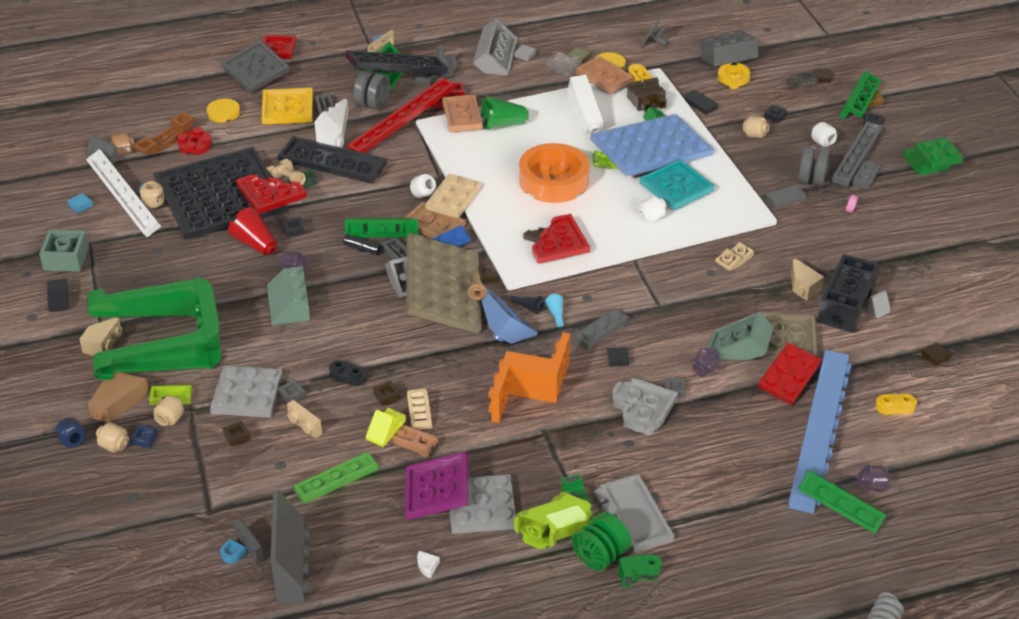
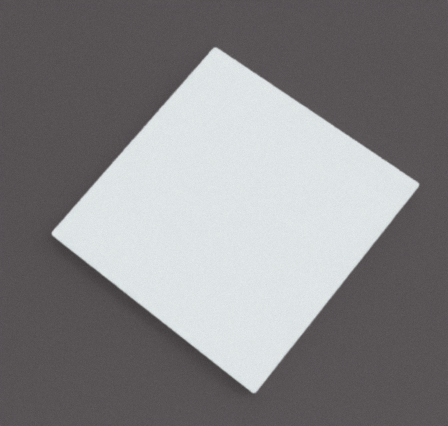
[416,68,777,290]

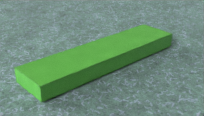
[293,452,379,504]

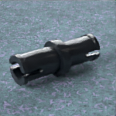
[343,234,381,256]

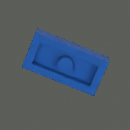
[432,225,471,247]

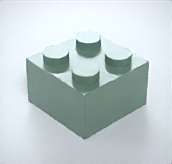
[39,230,89,272]

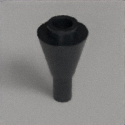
[510,295,544,314]

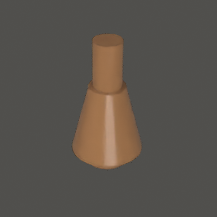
[468,273,487,300]

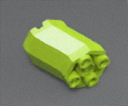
[514,492,593,550]

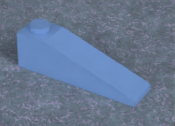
[481,287,538,344]

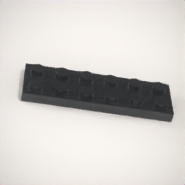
[345,50,448,75]
[278,136,387,184]

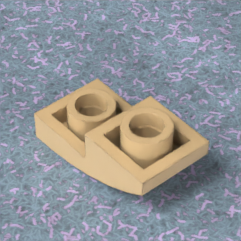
[715,242,754,271]

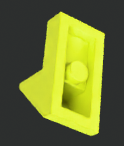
[366,408,406,447]

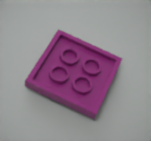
[405,451,469,520]

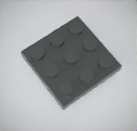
[221,40,290,93]

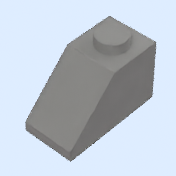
[385,256,407,298]

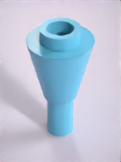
[545,294,564,327]

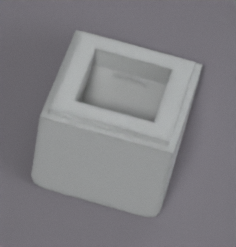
[867,290,890,318]

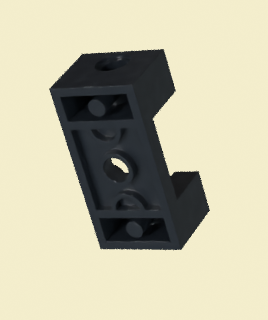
[817,254,880,333]

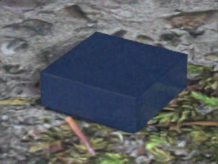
[130,425,158,448]

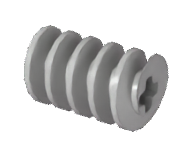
[867,592,904,619]

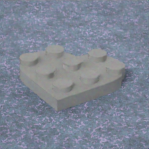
[612,378,678,435]

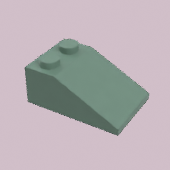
[705,312,774,360]

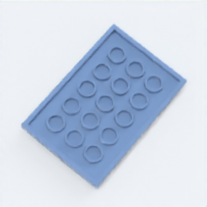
[590,114,714,177]

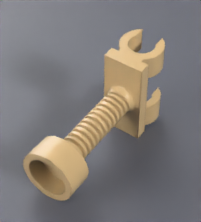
[266,159,305,185]

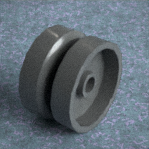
[353,70,390,110]
[798,145,830,187]

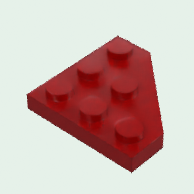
[236,174,307,214]
[532,213,590,264]

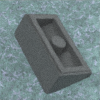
[86,134,119,165]

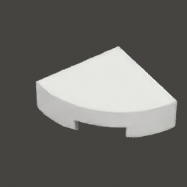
[417,551,440,578]

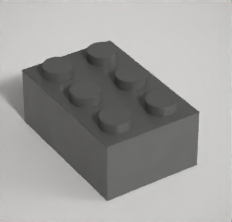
[700,30,758,67]

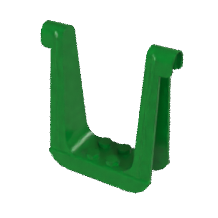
[87,277,221,380]

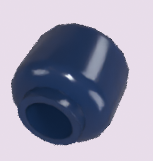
[55,417,86,448]

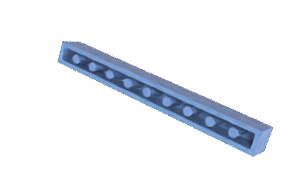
[788,350,851,514]

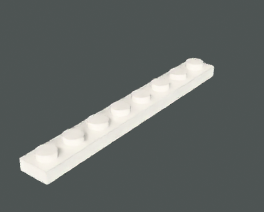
[86,149,161,237]

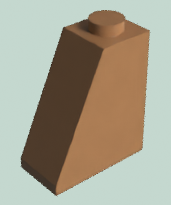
[88,373,150,422]

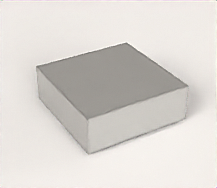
[515,44,536,61]

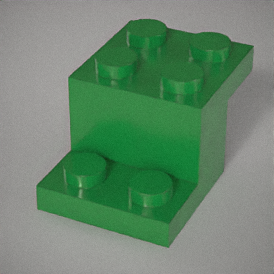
[903,137,963,175]

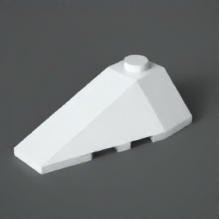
[315,99,348,148]

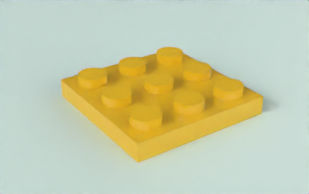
[262,88,313,125]

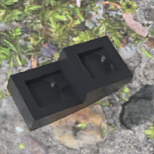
[47,278,69,312]

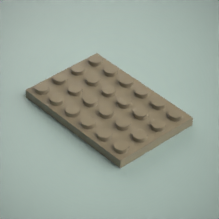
[406,233,482,334]

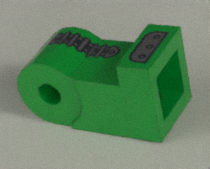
[561,474,592,511]
[618,554,662,588]

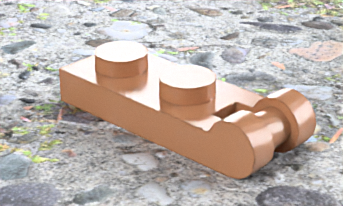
[388,425,438,458]

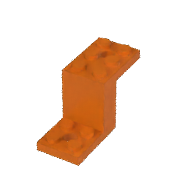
[488,332,570,423]

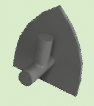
[639,16,667,49]
[437,45,457,77]

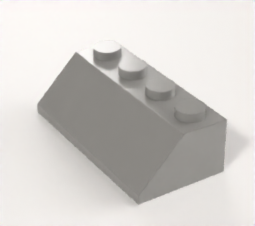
[473,18,518,75]

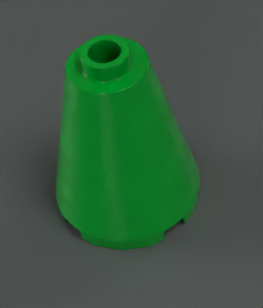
[481,96,529,130]

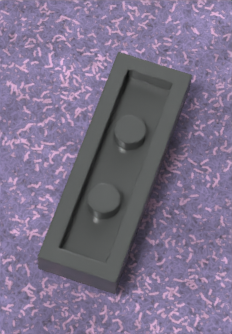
[574,308,629,350]

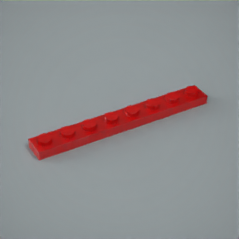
[347,78,456,153]

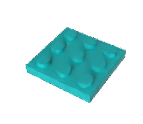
[640,159,715,210]

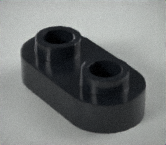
[329,360,366,386]

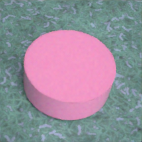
[845,195,858,213]

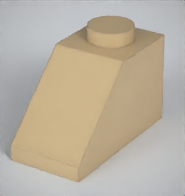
[791,259,824,301]

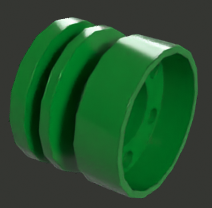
[572,511,631,571]

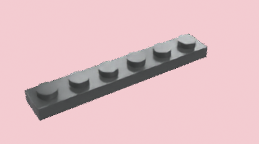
[831,122,883,187]

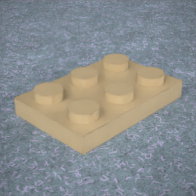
[426,174,481,218]

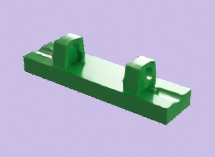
[345,218,418,237]

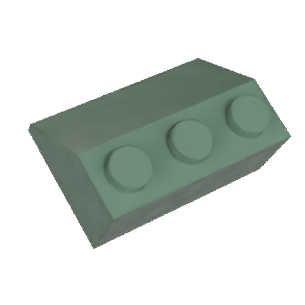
[267,266,310,325]

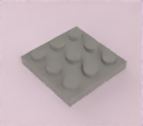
[210,365,283,418]
[449,474,516,534]

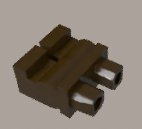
[627,77,667,112]

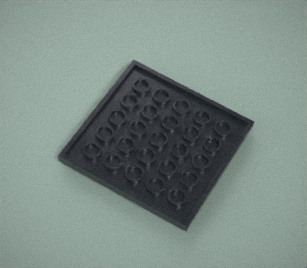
[154,147,288,240]

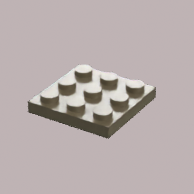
[757,313,817,359]

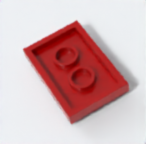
[758,342,823,406]

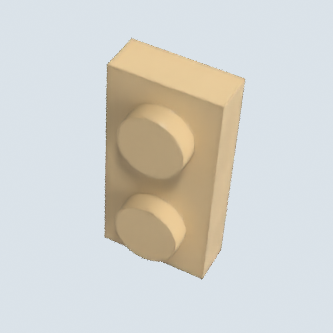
[287,400,322,438]

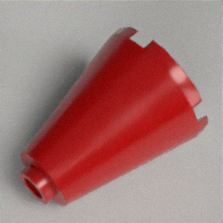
[228,207,277,256]

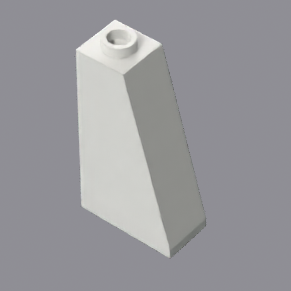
[567,75,603,135]

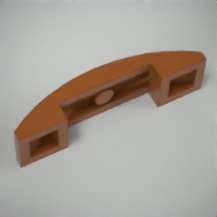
[133,111,195,154]

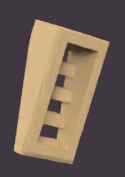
[407,389,432,430]

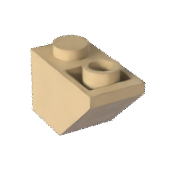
[79,317,122,356]

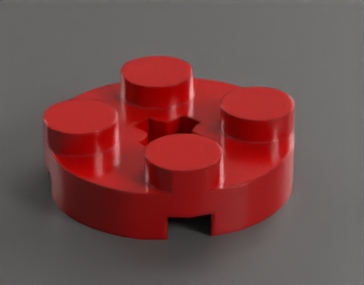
[177,127,212,155]

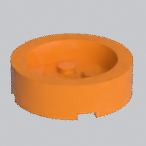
[519,143,590,203]

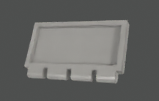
[593,474,674,553]

